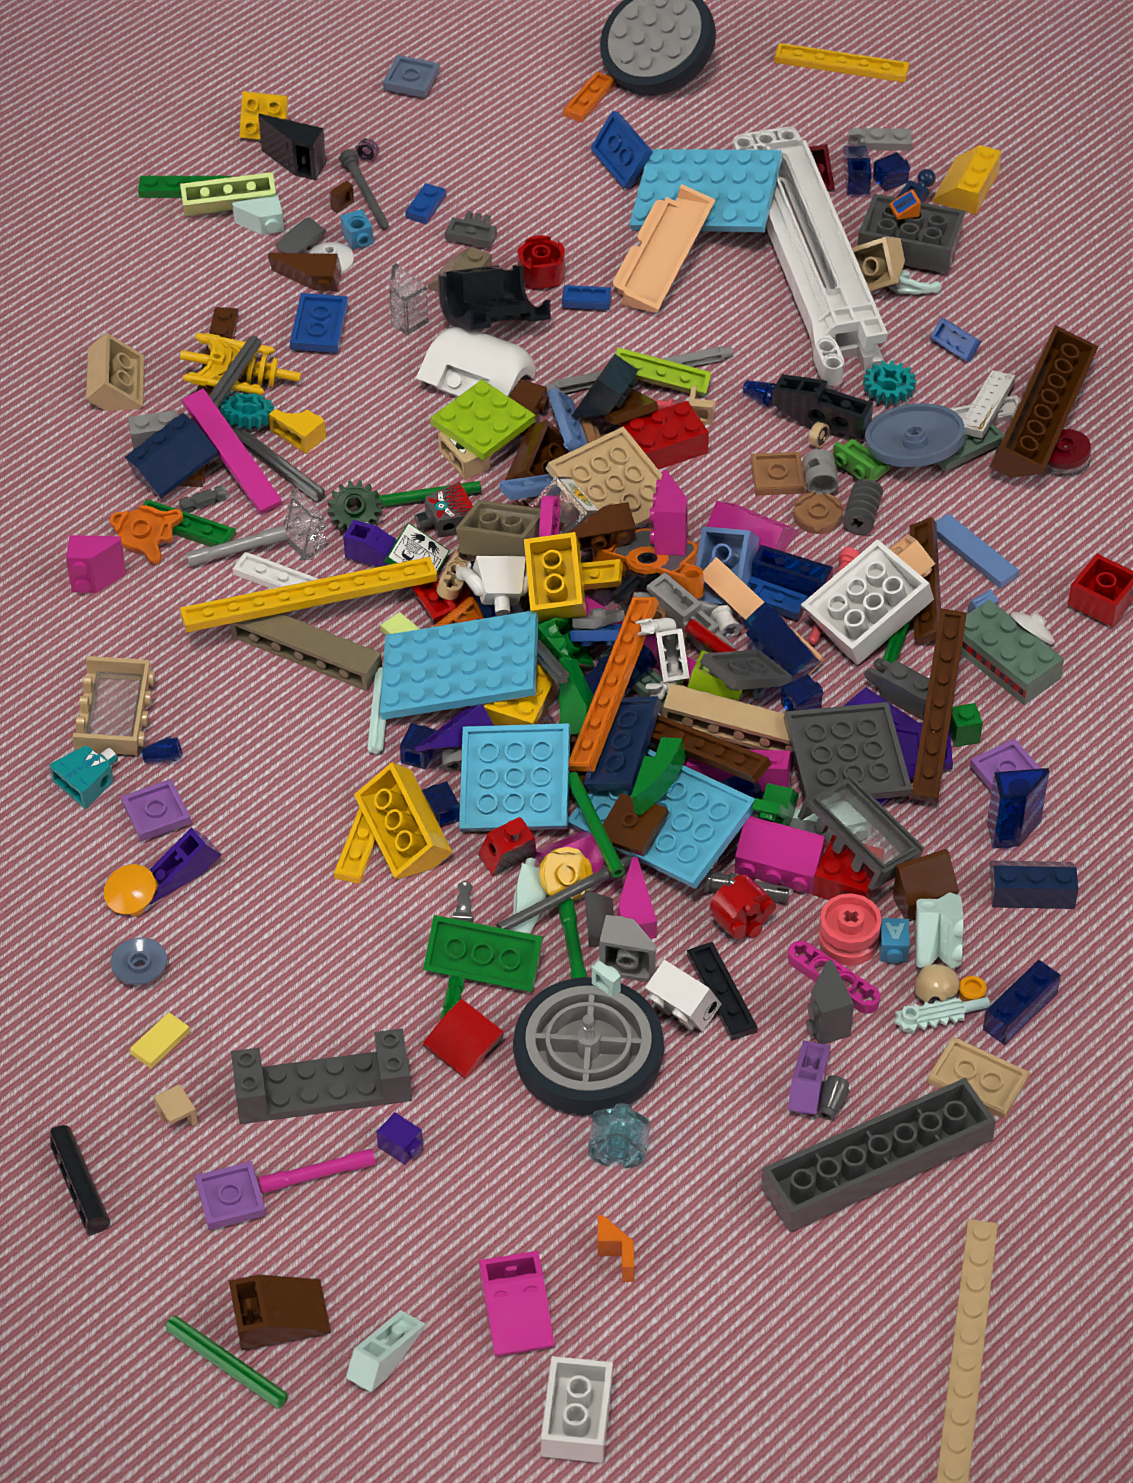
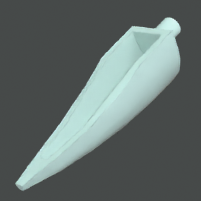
[513,858,547,934]

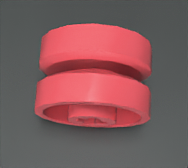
[818,894,882,966]

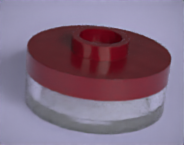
[1045,429,1091,478]

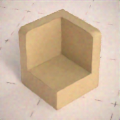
[689,386,715,425]
[154,1084,198,1126]

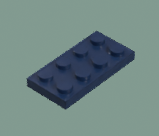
[583,696,662,791]

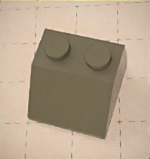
[428,247,492,292]

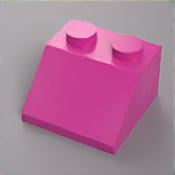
[66,535,126,593]

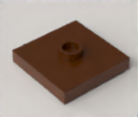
[603,793,669,856]

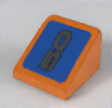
[889,190,921,220]

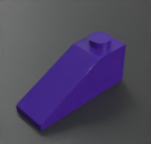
[415,704,494,752]
[149,827,222,904]

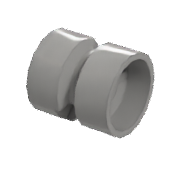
[803,449,839,495]

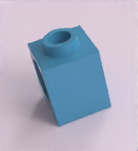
[340,209,374,250]

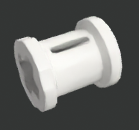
[710,605,741,640]

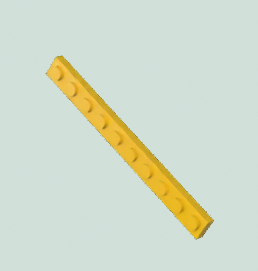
[180,557,437,633]

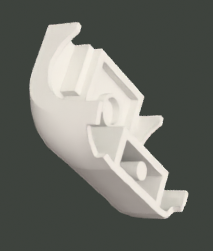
[416,327,536,397]

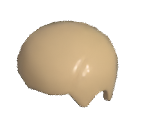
[914,964,960,1002]

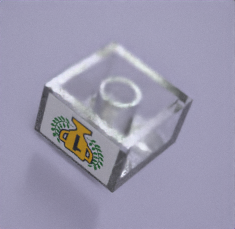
[529,476,599,534]

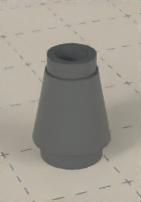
[818,1075,850,1120]

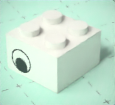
[645,960,722,1032]

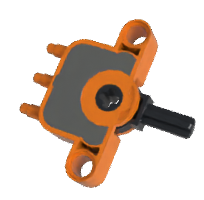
[592,528,704,604]

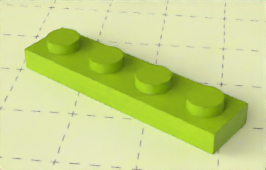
[616,347,711,397]

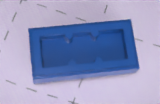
[562,285,611,310]
[930,317,982,362]

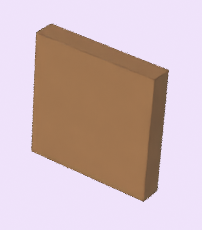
[751,452,805,496]

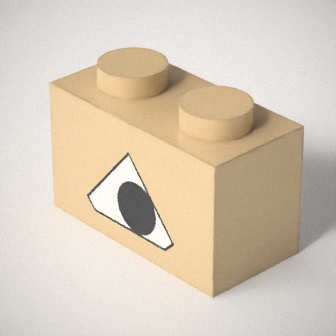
[438,432,491,480]

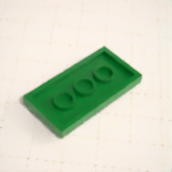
[423,915,544,992]

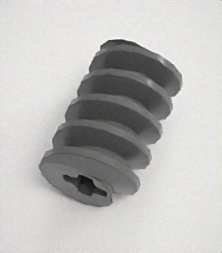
[842,479,883,535]

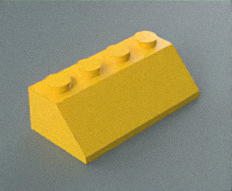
[354,762,453,879]

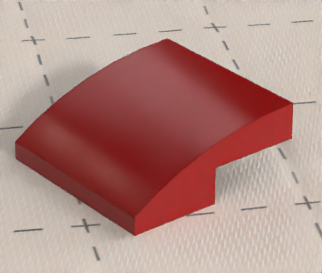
[411,571,481,622]
[423,999,504,1079]

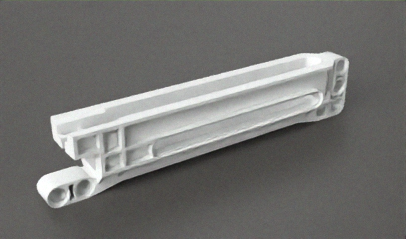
[733,127,888,386]

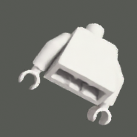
[456,556,529,616]
[635,618,689,699]

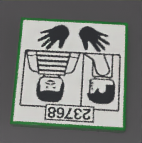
[384,522,450,572]

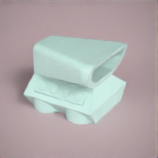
[914,892,963,968]

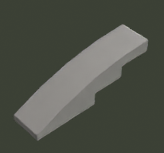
[646,572,737,653]

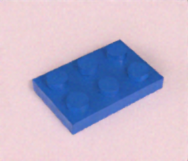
[590,110,653,189]
[290,293,348,353]

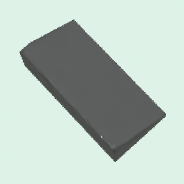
[585,891,614,947]

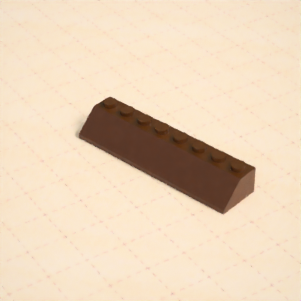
[989,325,1099,478]

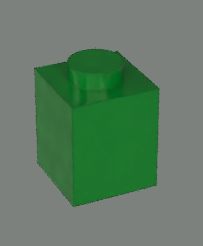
[950,703,983,747]

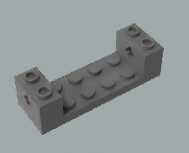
[231,1028,412,1125]

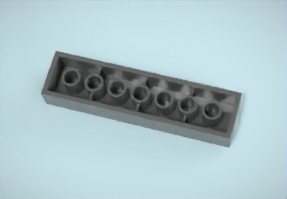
[761,1078,996,1232]

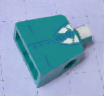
[49,746,118,809]

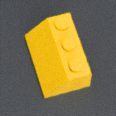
[933,145,1002,214]

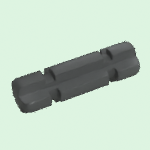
[179,485,228,512]

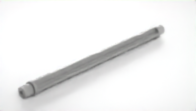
[545,346,733,395]

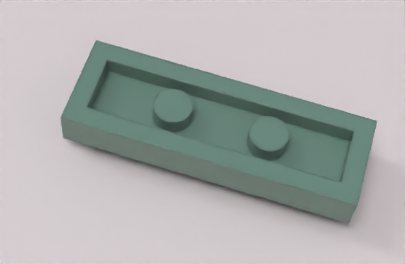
[937,423,1004,472]

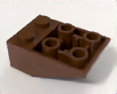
[229,1274,331,1351]

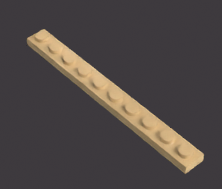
[936,1219,998,1483]

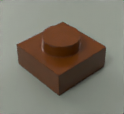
[330,180,354,213]

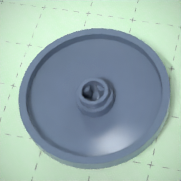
[865,403,965,467]

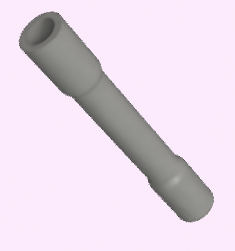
[186,525,288,567]

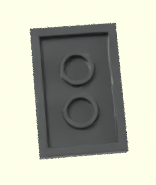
[700,650,793,691]

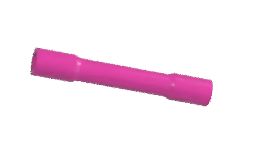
[258,1148,376,1194]

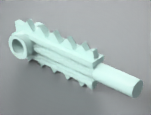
[895,996,990,1033]

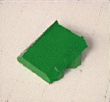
[538,617,595,670]

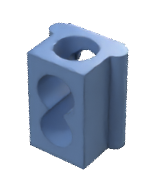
[967,589,1000,613]

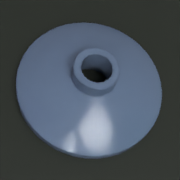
[111,937,167,985]

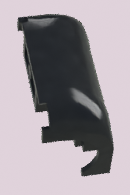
[438,265,551,330]

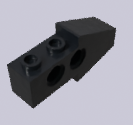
[772,374,873,440]

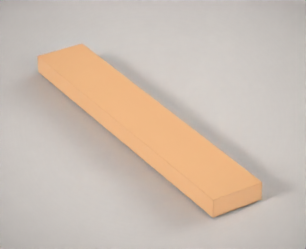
[703,557,825,677]

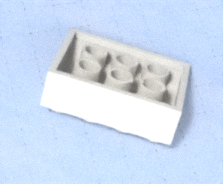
[801,539,934,665]

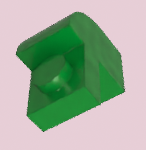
[752,783,799,826]

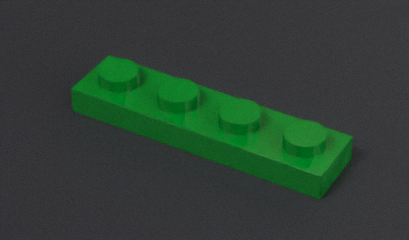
[138,175,232,198]

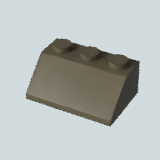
[456,500,541,563]

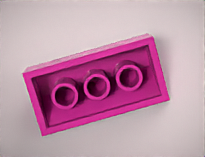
[683,749,793,792]

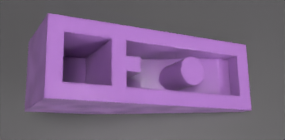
[788,1040,831,1115]

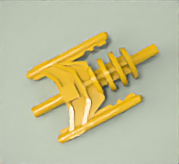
[180,333,301,396]

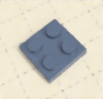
[383,55,440,98]

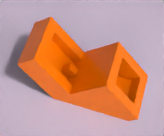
[597,1215,634,1282]

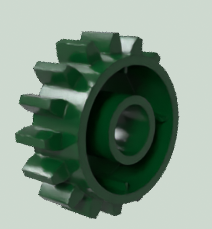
[327,480,383,532]

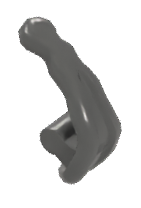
[453,881,474,922]

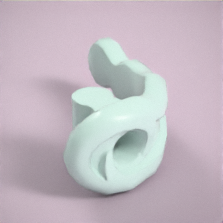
[888,270,942,295]

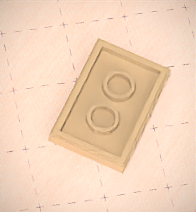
[927,1037,1030,1119]

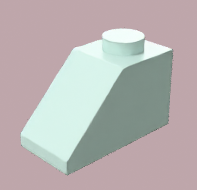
[232,195,284,235]

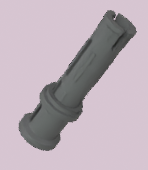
[704,869,789,904]

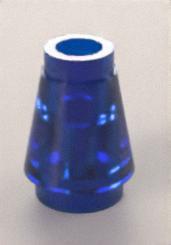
[743,380,776,406]
[141,736,182,763]

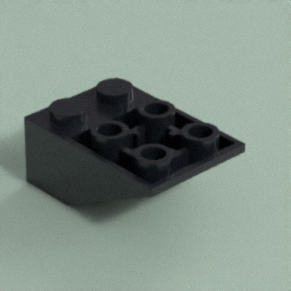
[258,113,326,180]

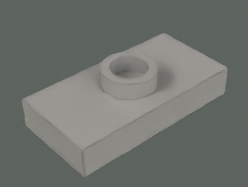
[572,608,625,630]

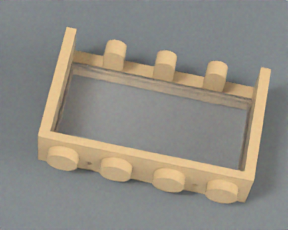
[73,656,155,758]

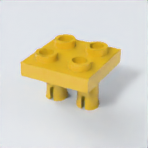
[239,91,289,139]

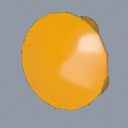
[104,864,158,916]

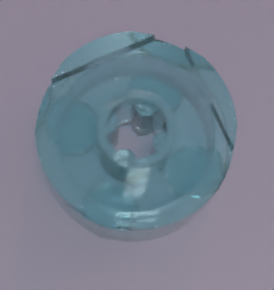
[588,1103,650,1168]

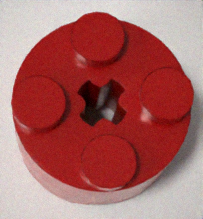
[517,235,565,290]
[709,875,776,939]

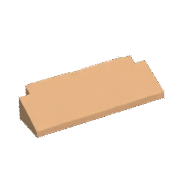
[613,184,715,313]

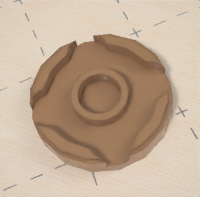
[793,492,843,534]

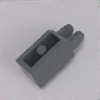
[864,658,930,721]

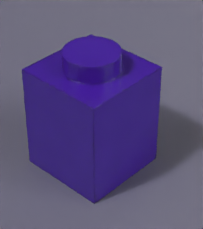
[376,1112,424,1165]

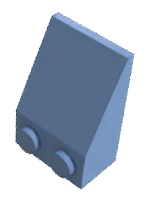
[696,526,760,606]

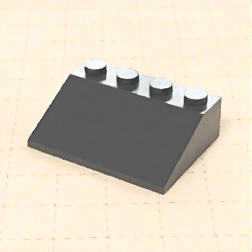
[857,194,965,273]

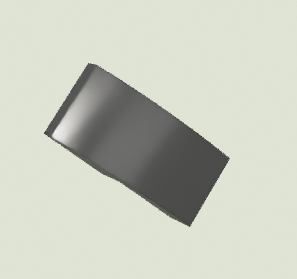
[275,217,326,253]

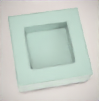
[592,960,621,998]

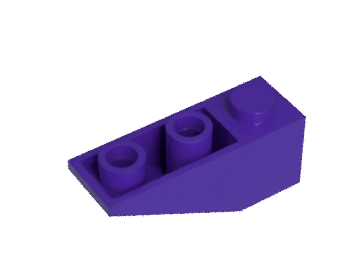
[343,519,397,567]

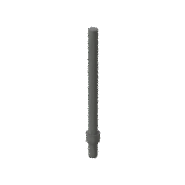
[496,855,633,930]

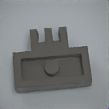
[445,211,497,249]

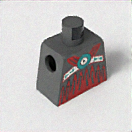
[415,481,473,537]

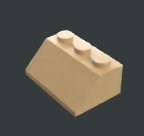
[86,332,144,411]

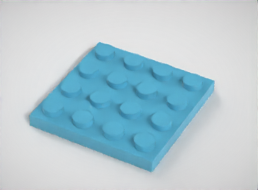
[459,723,571,832]

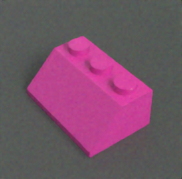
[706,500,799,560]
[734,816,825,894]

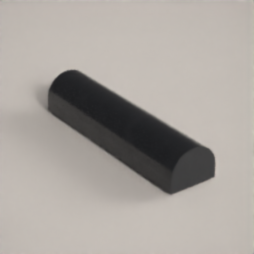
[50,1125,110,1236]

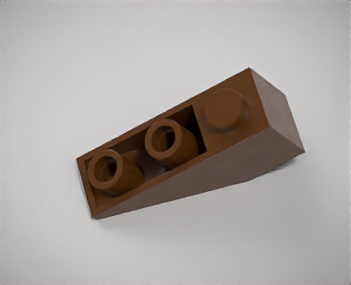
[568,502,636,551]

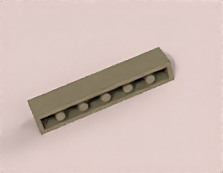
[230,613,382,691]

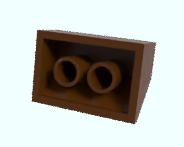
[505,419,569,501]

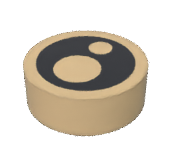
[809,422,829,448]

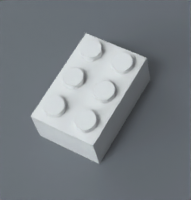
[541,1356,613,1463]

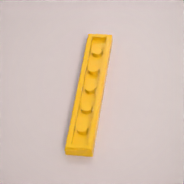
[774,43,910,83]

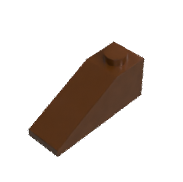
[268,253,342,292]

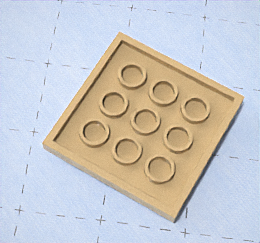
[545,427,662,528]

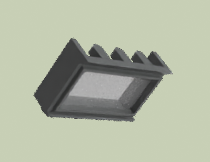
[797,775,925,891]

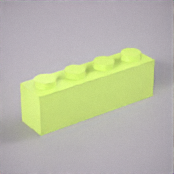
[180,172,276,216]

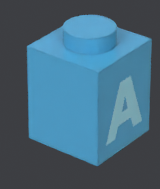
[879,918,910,963]

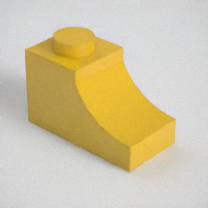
[269,409,326,454]

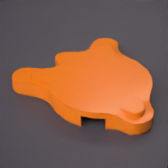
[110,505,184,565]

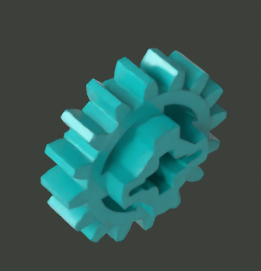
[863,360,916,406]
[221,392,274,429]

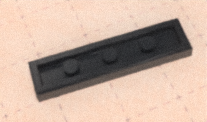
[687,941,758,1041]

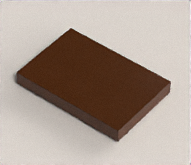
[599,389,659,425]

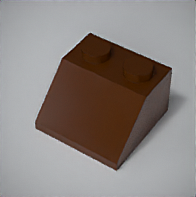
[893,848,959,922]

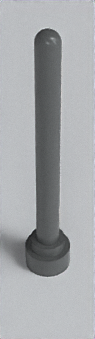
[339,149,389,230]

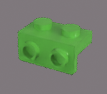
[833,439,890,481]

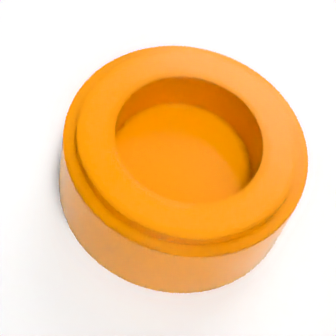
[958,976,987,1002]

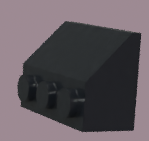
[572,354,638,419]

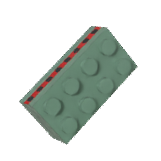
[961,599,1064,705]

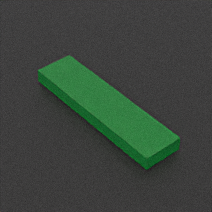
[143,499,236,547]

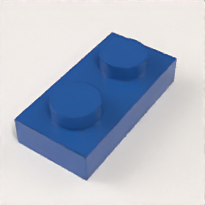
[405,183,446,225]

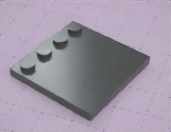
[783,702,912,802]

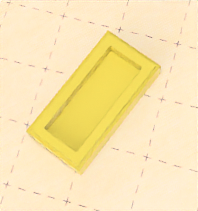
[130,1012,190,1069]

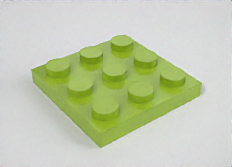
[430,379,535,461]

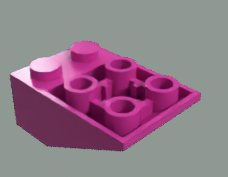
[650,470,688,556]
[479,1251,555,1357]

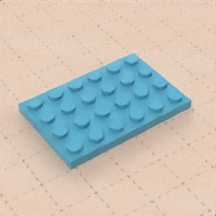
[629,149,783,232]
[380,611,539,720]
[568,749,754,889]

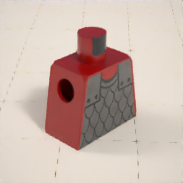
[478,817,536,876]

